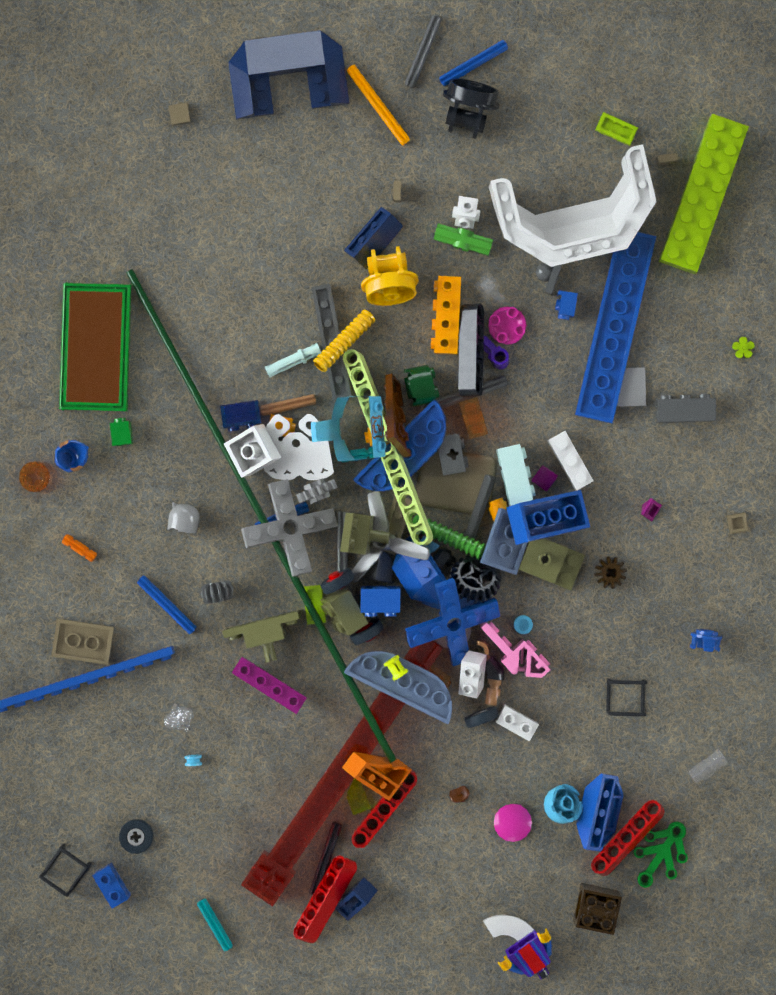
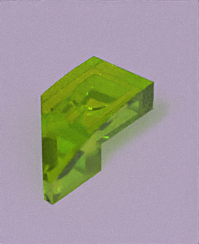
[346,778,371,816]

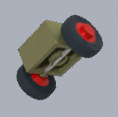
[320,568,384,645]

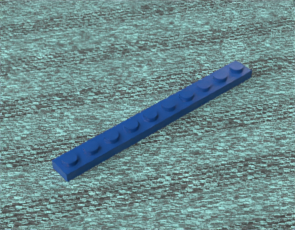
[0,646,175,713]

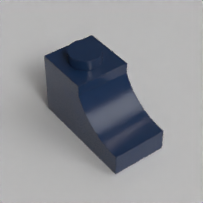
[335,877,378,921]

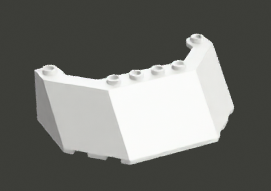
[489,144,656,267]

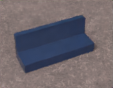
[344,207,403,269]

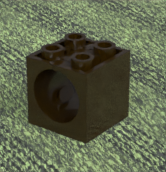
[573,883,622,935]

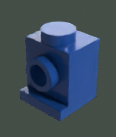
[555,290,578,320]

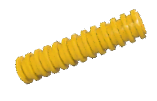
[313,310,375,372]

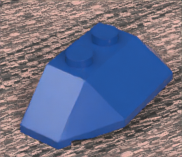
[392,535,446,605]
[576,773,624,852]

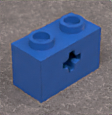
[92,862,131,909]

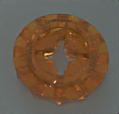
[19,462,50,492]

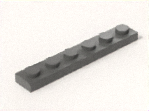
[311,284,352,401]

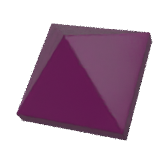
[641,498,662,522]

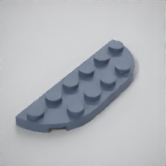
[344,651,452,724]

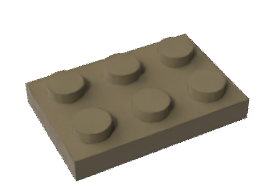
[51,618,115,665]

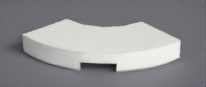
[483,915,534,941]

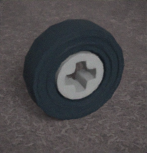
[464,706,499,728]
[119,819,153,854]

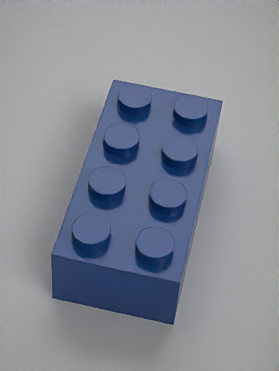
[506,490,590,545]
[361,586,400,616]

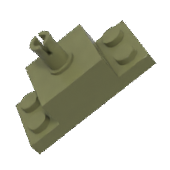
[340,512,390,555]
[518,539,585,590]
[222,610,301,663]

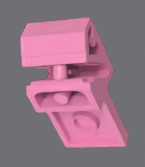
[480,622,550,678]

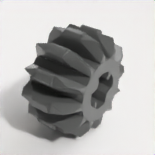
[201,580,234,604]

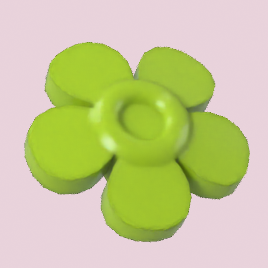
[732,337,755,358]

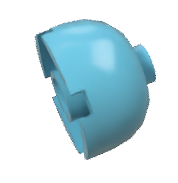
[544,784,583,824]

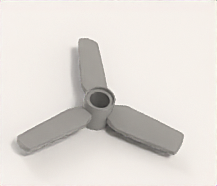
[352,491,430,582]

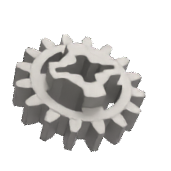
[296,478,338,504]

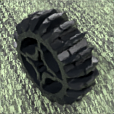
[449,555,502,604]

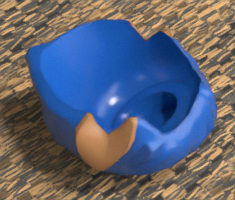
[54,440,89,473]

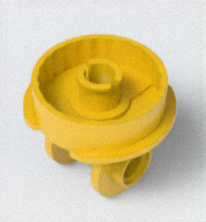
[361,246,419,306]

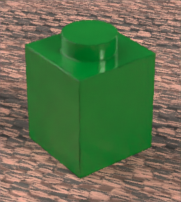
[110,418,133,446]

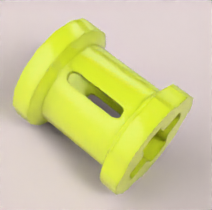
[384,655,408,680]

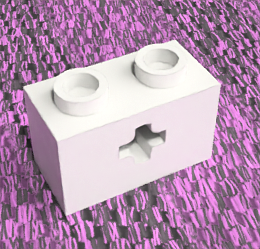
[458,650,487,699]
[495,704,539,741]

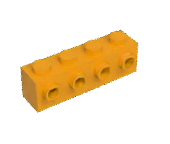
[431,276,461,355]

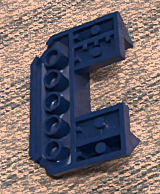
[228,30,350,120]

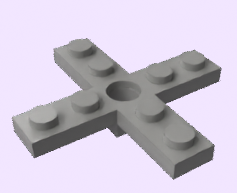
[241,479,338,577]

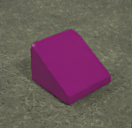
[531,465,558,492]

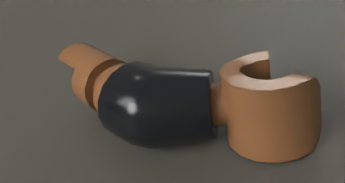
[476,639,504,706]

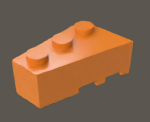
[342,752,412,801]

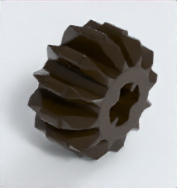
[594,556,627,589]

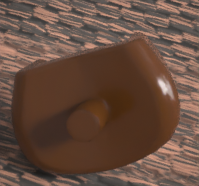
[449,786,470,803]

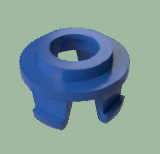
[690,629,723,652]

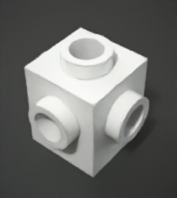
[452,196,480,229]

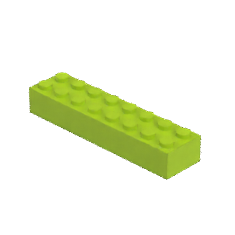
[658,114,749,274]

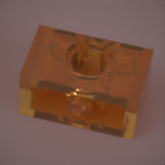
[458,397,488,440]

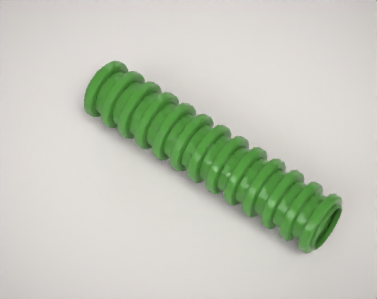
[412,514,486,559]

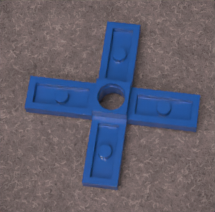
[405,578,500,667]

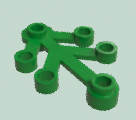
[633,821,688,888]

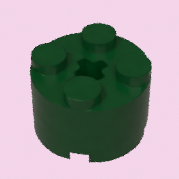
[404,365,439,407]

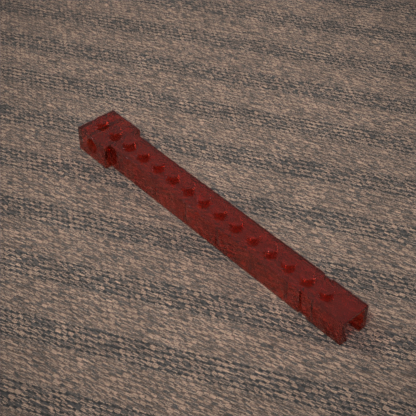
[241,641,443,907]

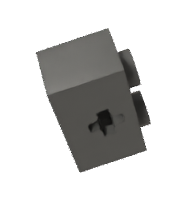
[438,434,469,476]

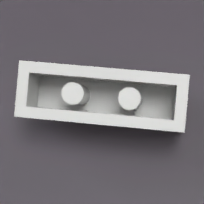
[547,431,593,491]

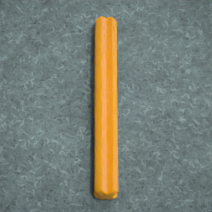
[347,65,410,145]

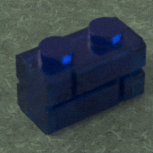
[220,400,262,432]

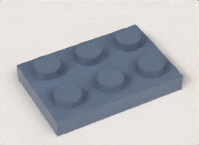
[480,508,528,575]

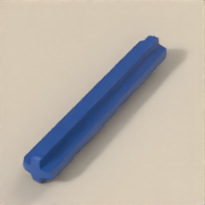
[439,40,508,86]
[137,576,197,634]

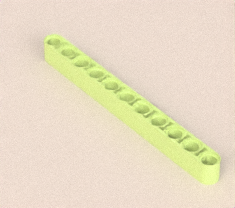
[343,349,433,546]

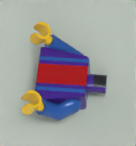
[498,928,552,979]

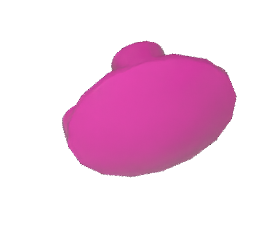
[488,306,527,345]
[494,804,532,842]

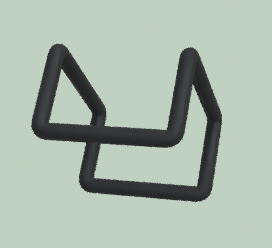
[606,678,647,716]
[39,844,91,897]

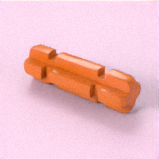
[62,534,97,562]

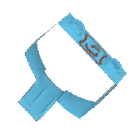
[311,396,386,461]

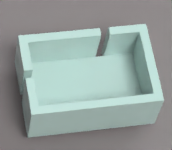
[496,444,536,506]

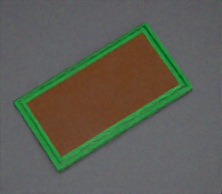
[59,282,132,412]

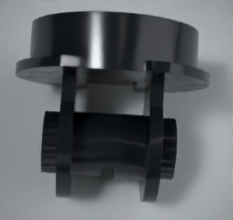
[443,78,500,139]

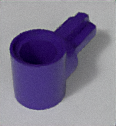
[484,336,509,370]

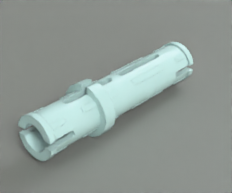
[265,343,321,378]

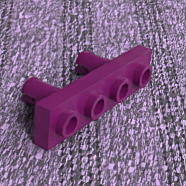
[232,656,307,714]

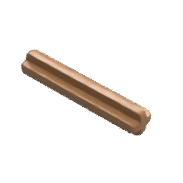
[260,394,316,416]

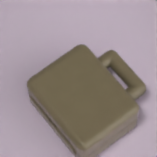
[416,450,497,516]

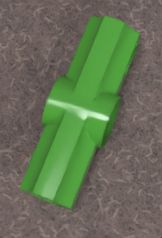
[433,223,493,256]

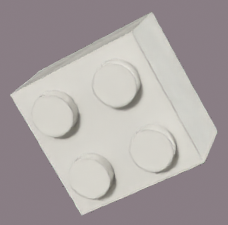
[224,424,281,478]

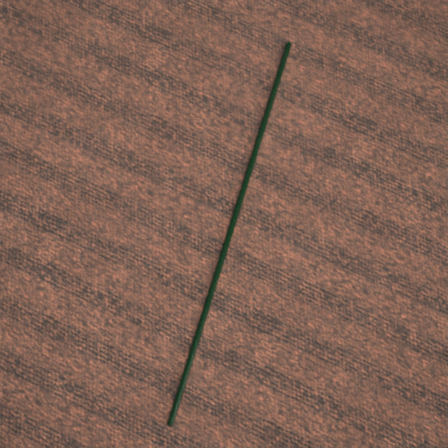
[126,269,397,763]

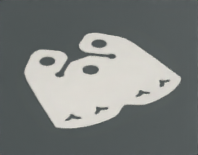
[264,414,334,480]

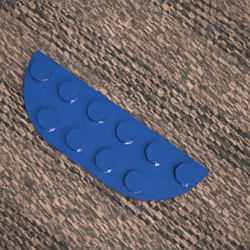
[353,400,446,492]

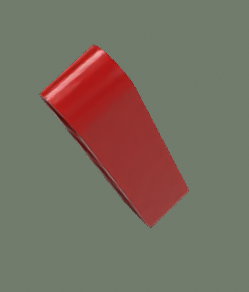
[352,770,417,848]
[591,800,665,876]
[293,855,357,944]

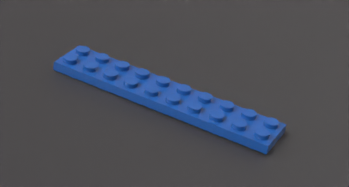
[575,232,656,424]

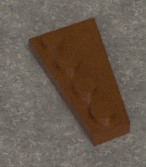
[384,373,411,458]

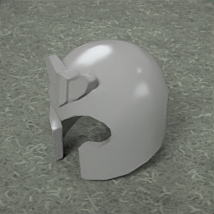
[167,502,200,534]

